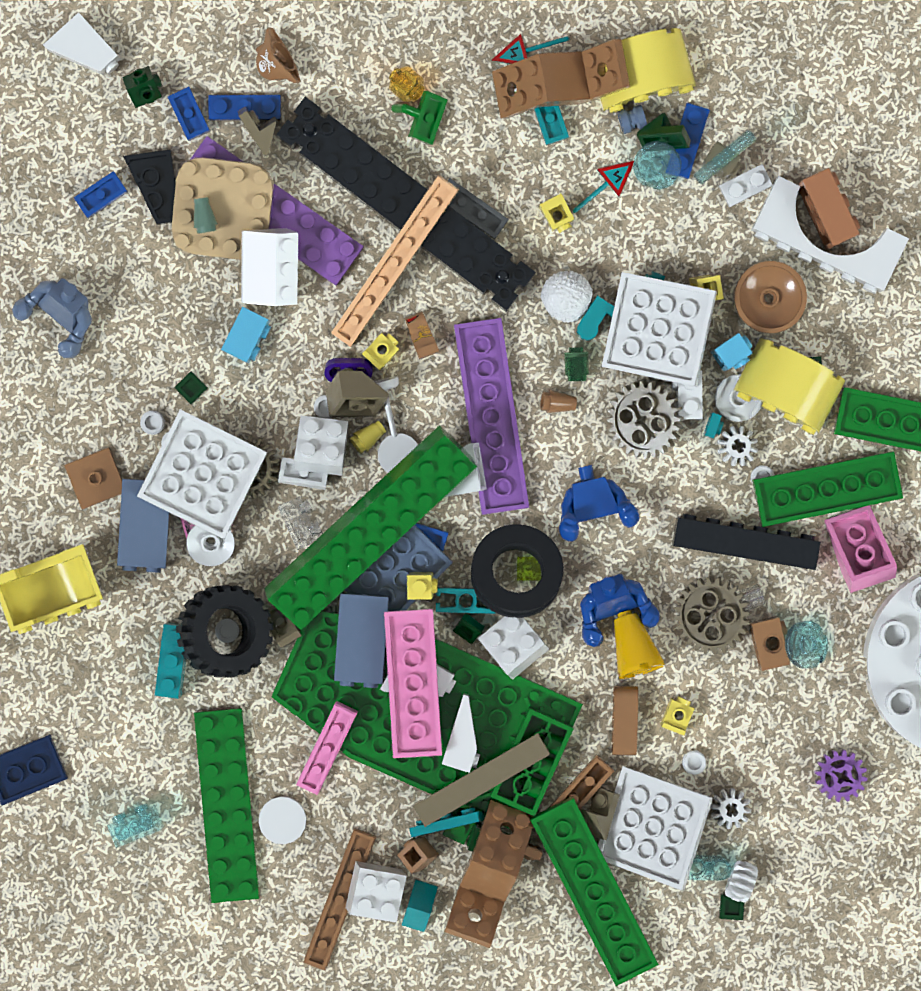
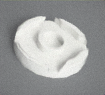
[715,374,762,422]
[259,796,307,844]

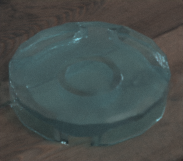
[633,141,682,190]
[785,621,828,669]

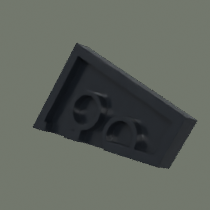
[123,150,176,225]

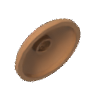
[734,261,807,334]

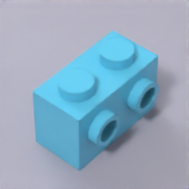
[711,333,753,371]

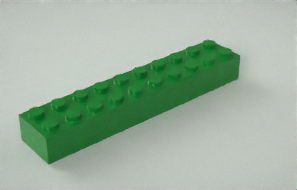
[264,425,477,630]

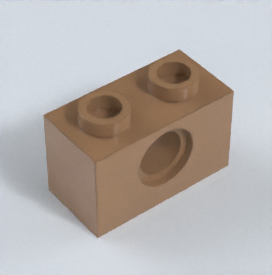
[749,616,793,671]

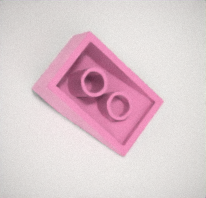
[825,505,897,593]

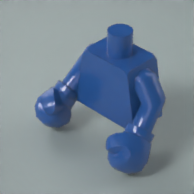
[559,465,640,542]
[580,574,660,647]

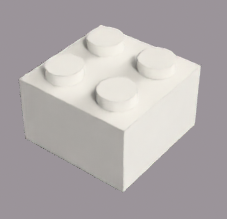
[294,415,349,476]
[478,616,549,680]
[345,861,407,922]

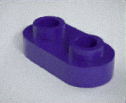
[324,358,373,382]

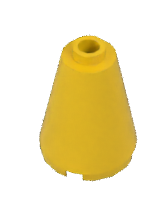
[614,610,665,679]

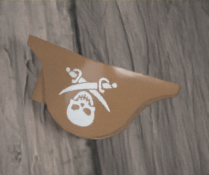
[256,27,301,83]

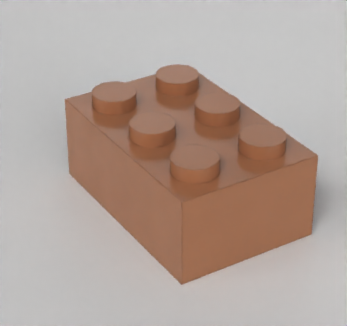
[797,168,860,251]

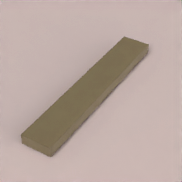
[413,733,550,827]

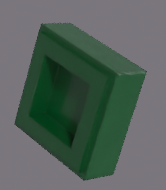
[174,371,208,405]
[452,613,485,644]
[719,894,745,920]

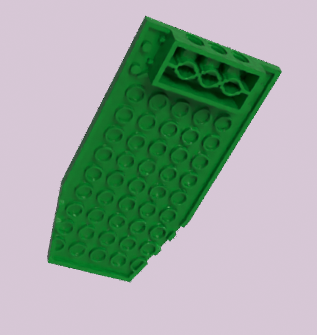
[271,611,583,830]

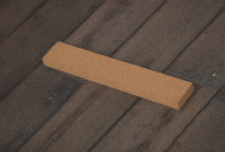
[303,828,376,971]

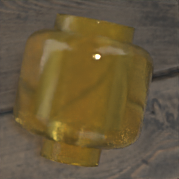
[389,66,425,102]

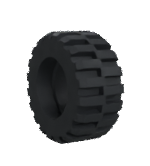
[176,585,274,678]

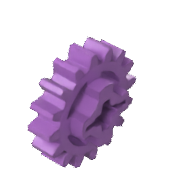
[814,749,868,802]

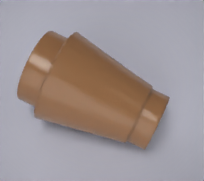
[540,390,577,413]

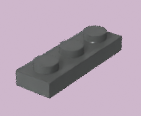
[448,178,509,240]

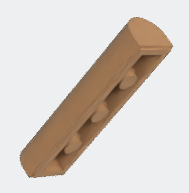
[533,754,614,828]

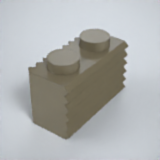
[701,141,742,181]

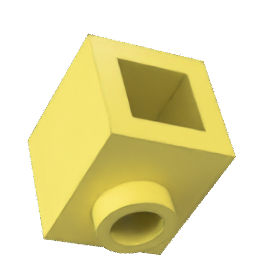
[407,572,438,600]

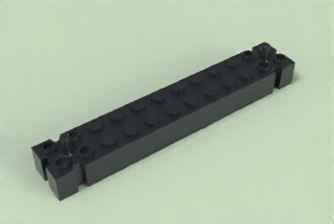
[276,96,536,312]

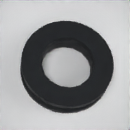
[471,524,564,618]

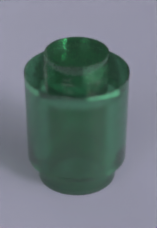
[564,347,589,381]

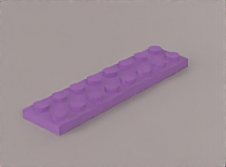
[190,136,364,286]
[454,318,529,515]

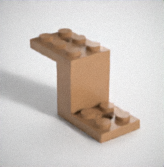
[492,39,630,119]
[444,800,533,948]

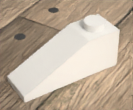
[442,693,480,773]

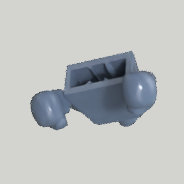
[12,278,92,358]

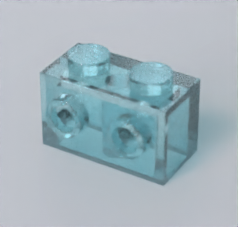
[107,803,164,848]

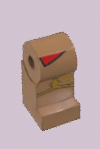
[404,311,440,360]

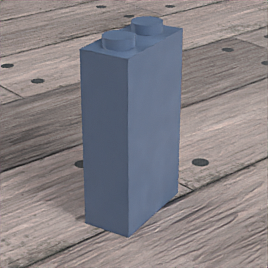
[117,479,169,573]
[334,593,390,688]

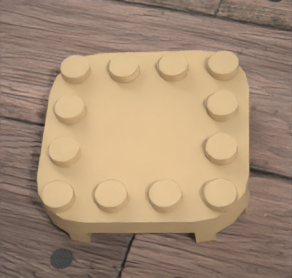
[172,157,274,260]

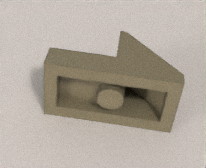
[238,106,276,156]
[268,605,302,648]
[579,787,620,840]

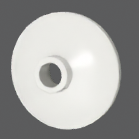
[186,525,235,566]

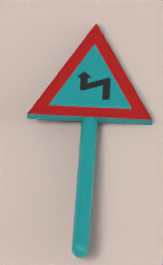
[491,34,570,64]
[572,160,635,213]

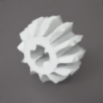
[717,426,758,466]
[710,788,751,829]
[725,861,758,902]

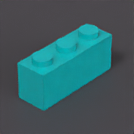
[154,622,186,699]

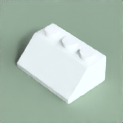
[241,228,298,306]

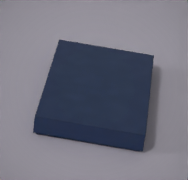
[0,734,68,806]

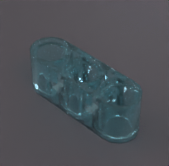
[688,855,732,881]

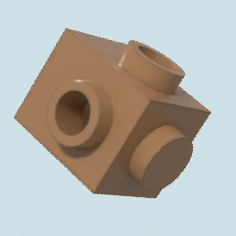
[397,837,439,874]

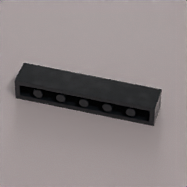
[672,514,821,570]

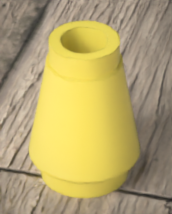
[350,421,386,454]

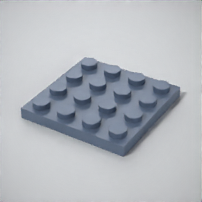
[345,525,453,611]

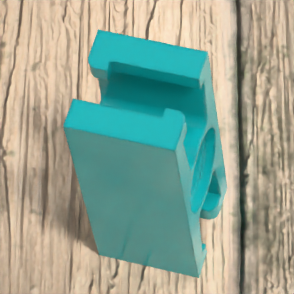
[436,587,496,614]

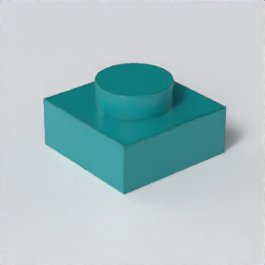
[703,413,724,439]

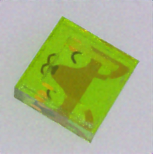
[517,556,541,581]

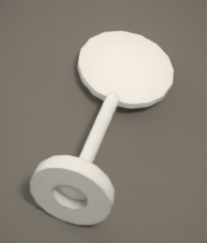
[374,376,418,473]

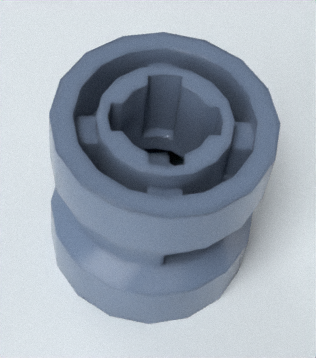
[617,105,647,134]

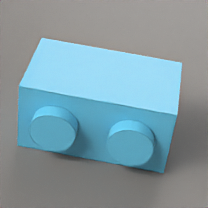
[221,307,271,364]

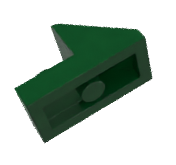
[637,113,691,151]

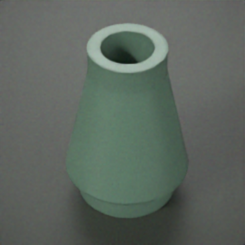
[194,197,217,234]

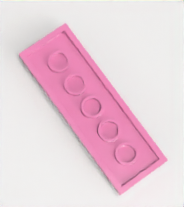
[384,609,442,758]

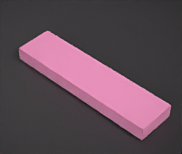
[296,701,358,795]

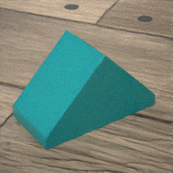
[402,879,438,932]

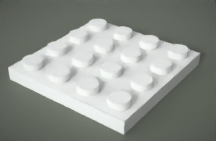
[602,272,717,387]
[137,409,268,539]
[598,766,713,890]

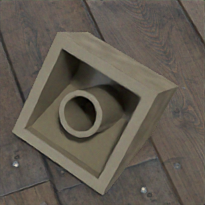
[326,369,389,417]

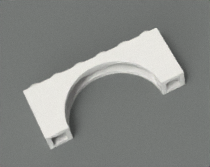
[751,176,909,294]

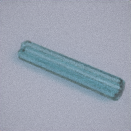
[694,130,756,184]

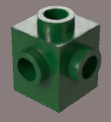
[122,66,163,108]

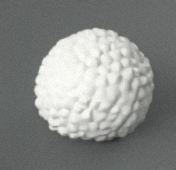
[540,271,593,323]

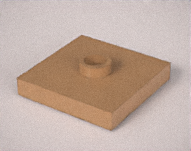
[64,448,122,510]

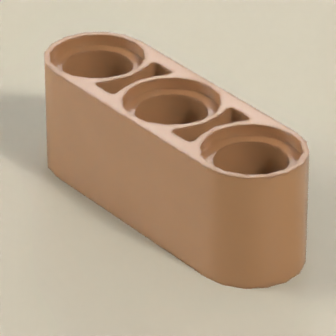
[612,686,638,756]

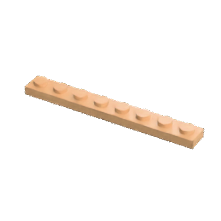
[331,175,459,347]

